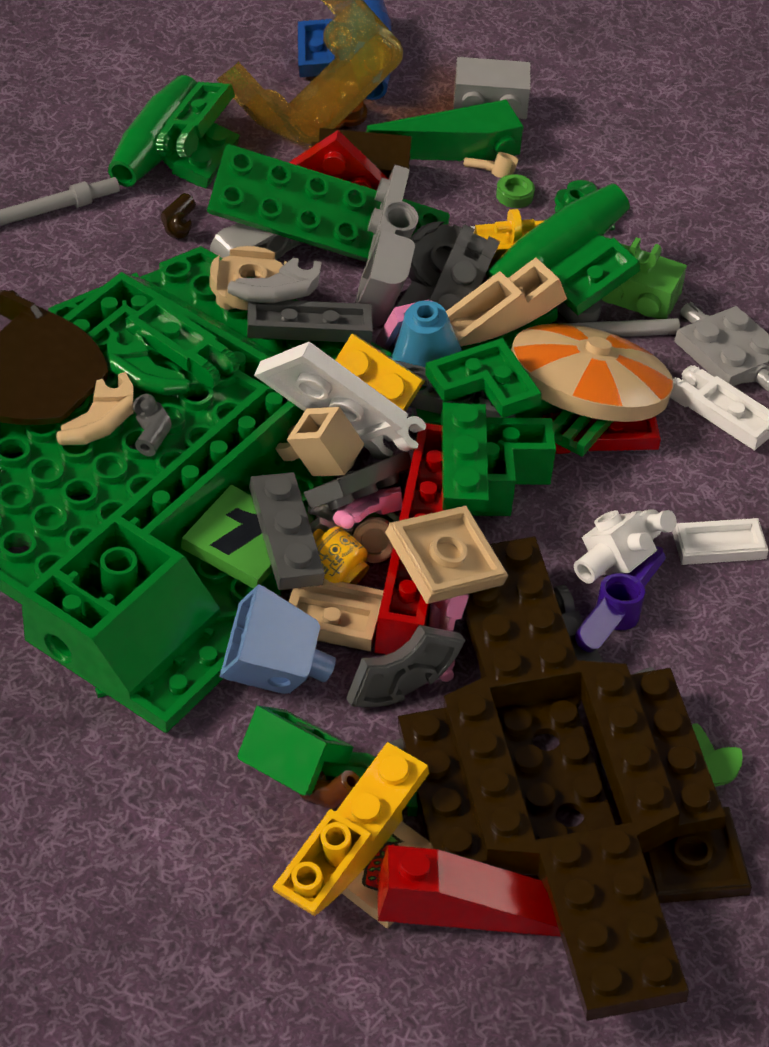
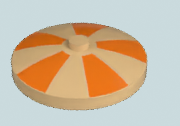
[511,324,674,422]

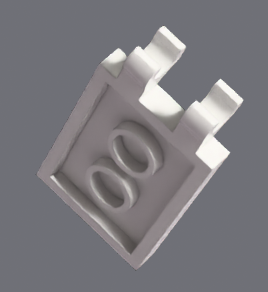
[254,342,426,460]

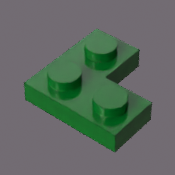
[425,338,542,418]

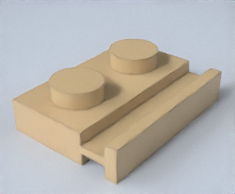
[289,579,384,652]

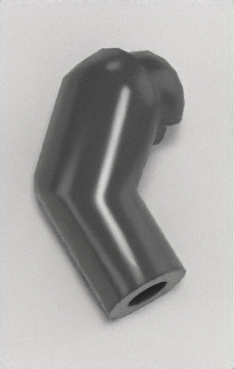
[133,394,172,456]

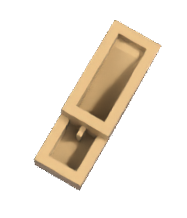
[446,258,567,346]

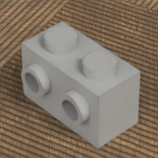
[453,57,530,119]

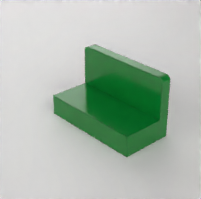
[237,705,354,796]

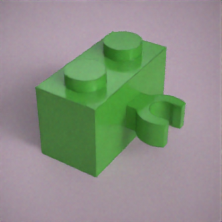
[602,237,687,319]

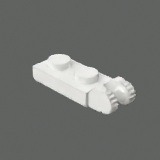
[670,365,769,451]

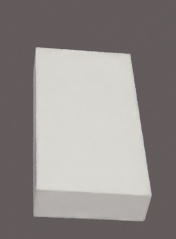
[672,518,769,565]

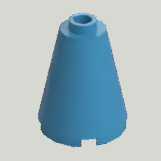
[392,300,462,408]

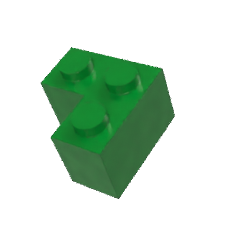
[470,417,556,516]

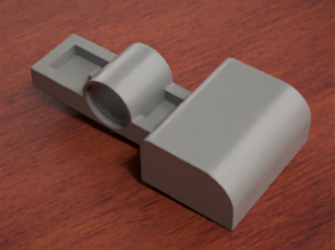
[355,165,418,328]

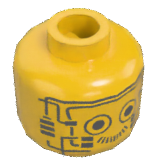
[313,526,370,585]

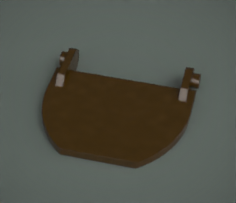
[0,290,108,425]

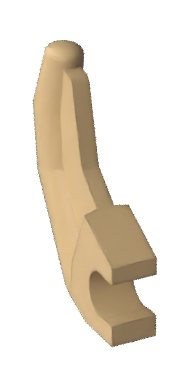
[56,372,134,445]

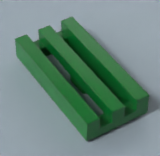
[553,410,613,457]

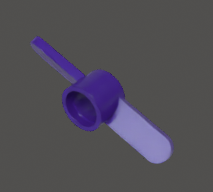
[575,546,666,652]

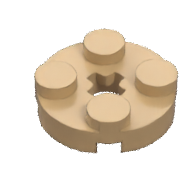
[210,246,287,310]

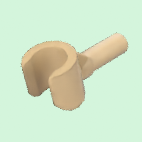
[464,152,518,178]

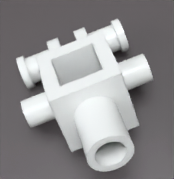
[574,509,677,584]

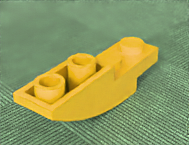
[273,742,429,916]

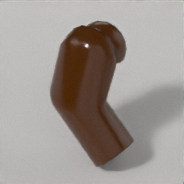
[300,770,360,809]

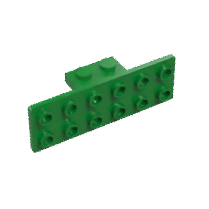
[207,144,450,262]

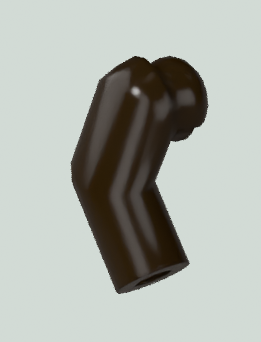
[161,193,196,239]

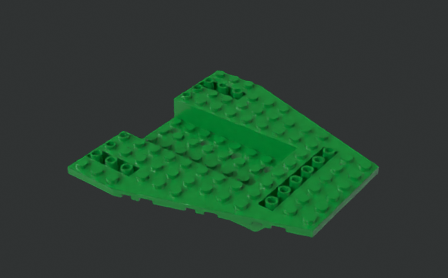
[0,246,392,734]

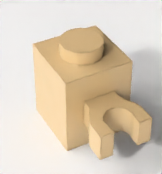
[275,407,364,476]

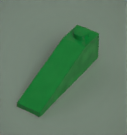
[366,99,524,161]

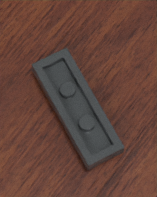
[247,300,373,343]
[304,451,412,511]
[249,472,325,590]

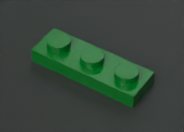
[441,402,489,512]

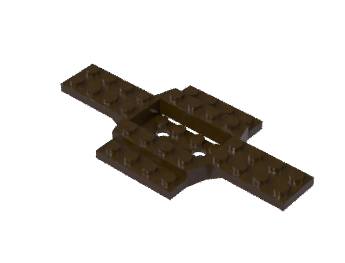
[398,536,726,1021]

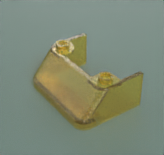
[216,0,403,147]

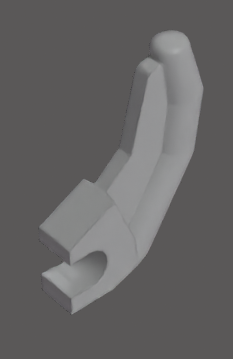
[227,258,322,303]

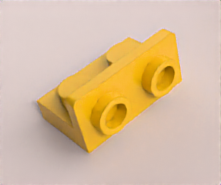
[335,334,425,412]

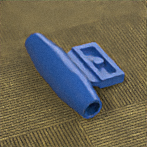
[298,0,393,100]

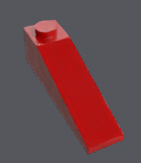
[377,845,561,936]

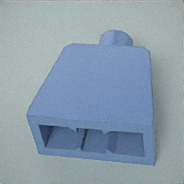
[220,584,336,694]

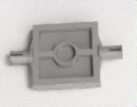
[674,302,769,393]

